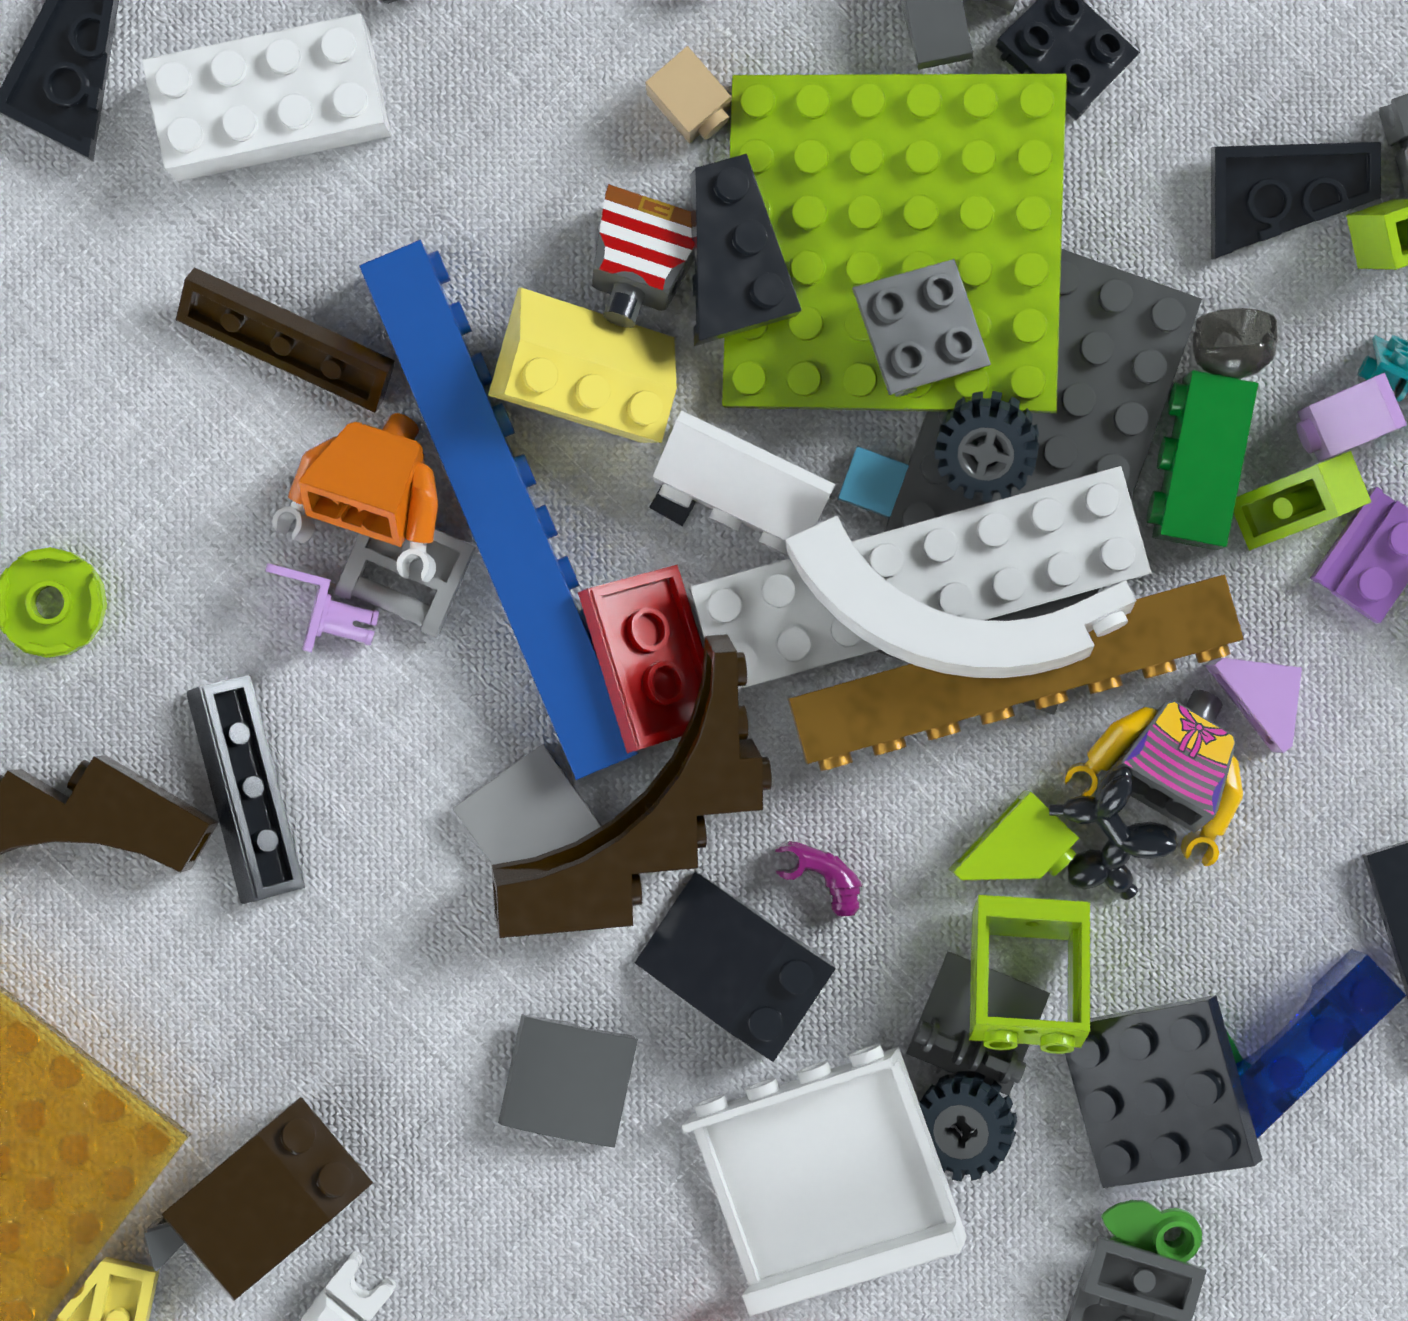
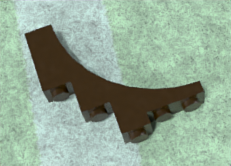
[491,634,772,938]
[0,755,219,873]

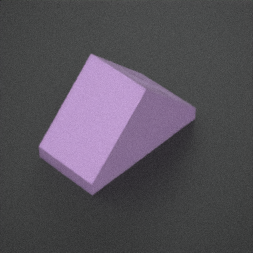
[1204,658,1302,753]

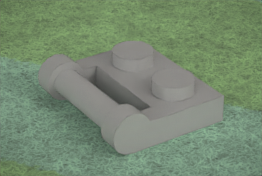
[335,529,476,638]

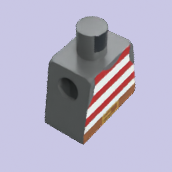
[592,184,695,328]

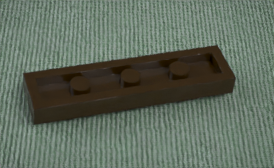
[176,267,395,413]

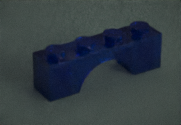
[1236,949,1407,1139]

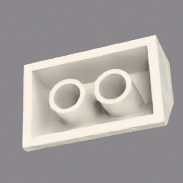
[653,410,835,556]

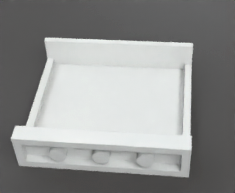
[681,1044,967,1316]

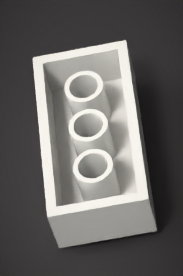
[142,13,391,182]

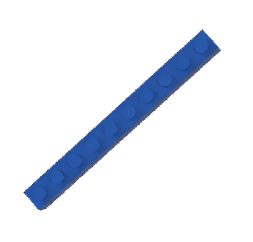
[359,239,639,780]

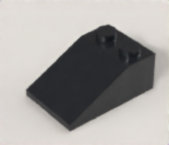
[634,871,836,1062]

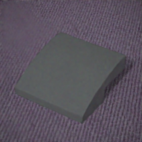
[498,1014,638,1148]
[1066,1236,1207,1321]

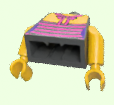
[1065,690,1243,866]

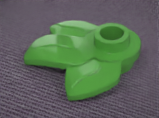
[1101,1200,1202,1263]

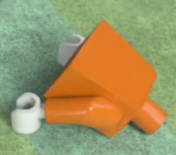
[272,413,438,582]

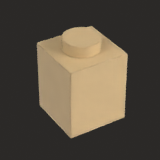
[645,46,731,144]

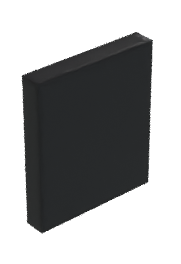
[649,485,696,527]

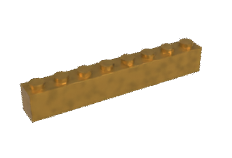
[787,574,1244,771]

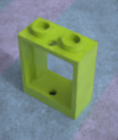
[969,895,1090,1054]

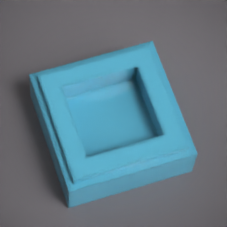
[838,446,909,518]

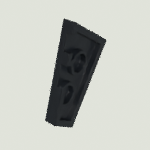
[0,0,119,162]
[1211,142,1381,259]
[690,154,802,346]

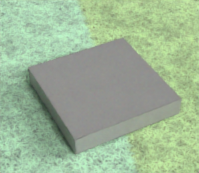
[452,744,602,865]

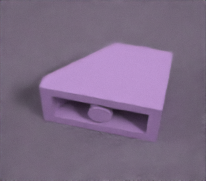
[1296,373,1407,462]

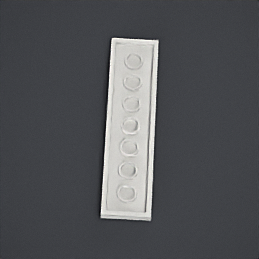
[690,466,1152,689]

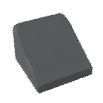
[144,1217,184,1271]

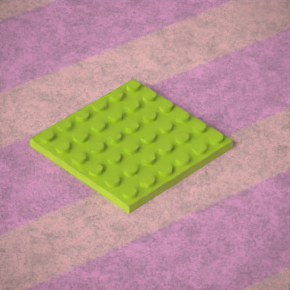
[722,74,1067,413]

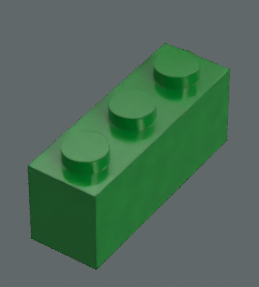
[1146,370,1259,550]

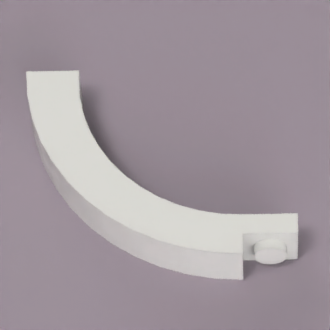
[785,516,1136,678]

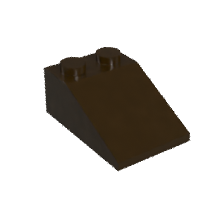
[161,1097,373,1301]

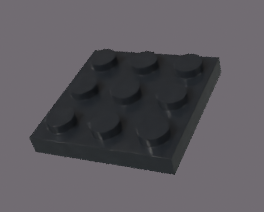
[1065,995,1263,1188]

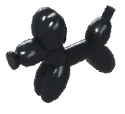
[1049,766,1178,900]

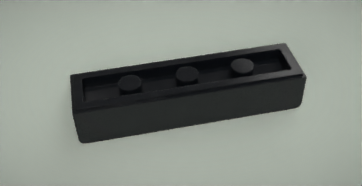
[187,675,305,904]

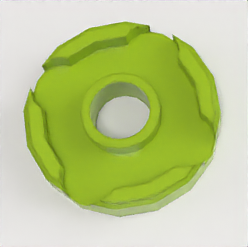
[0,547,107,658]

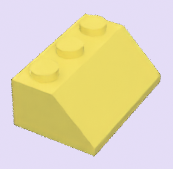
[488,287,677,443]

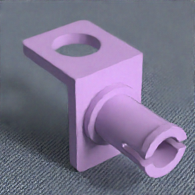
[265,563,379,652]

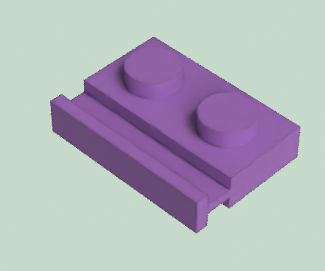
[1310,486,1408,623]

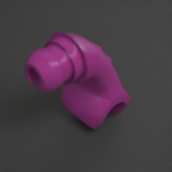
[775,841,863,916]

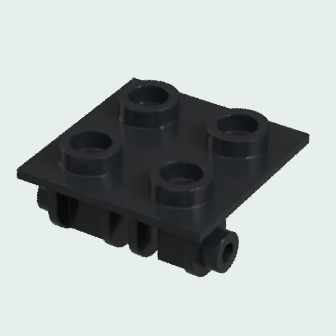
[995,0,1140,121]

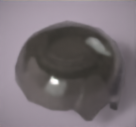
[1192,308,1278,379]

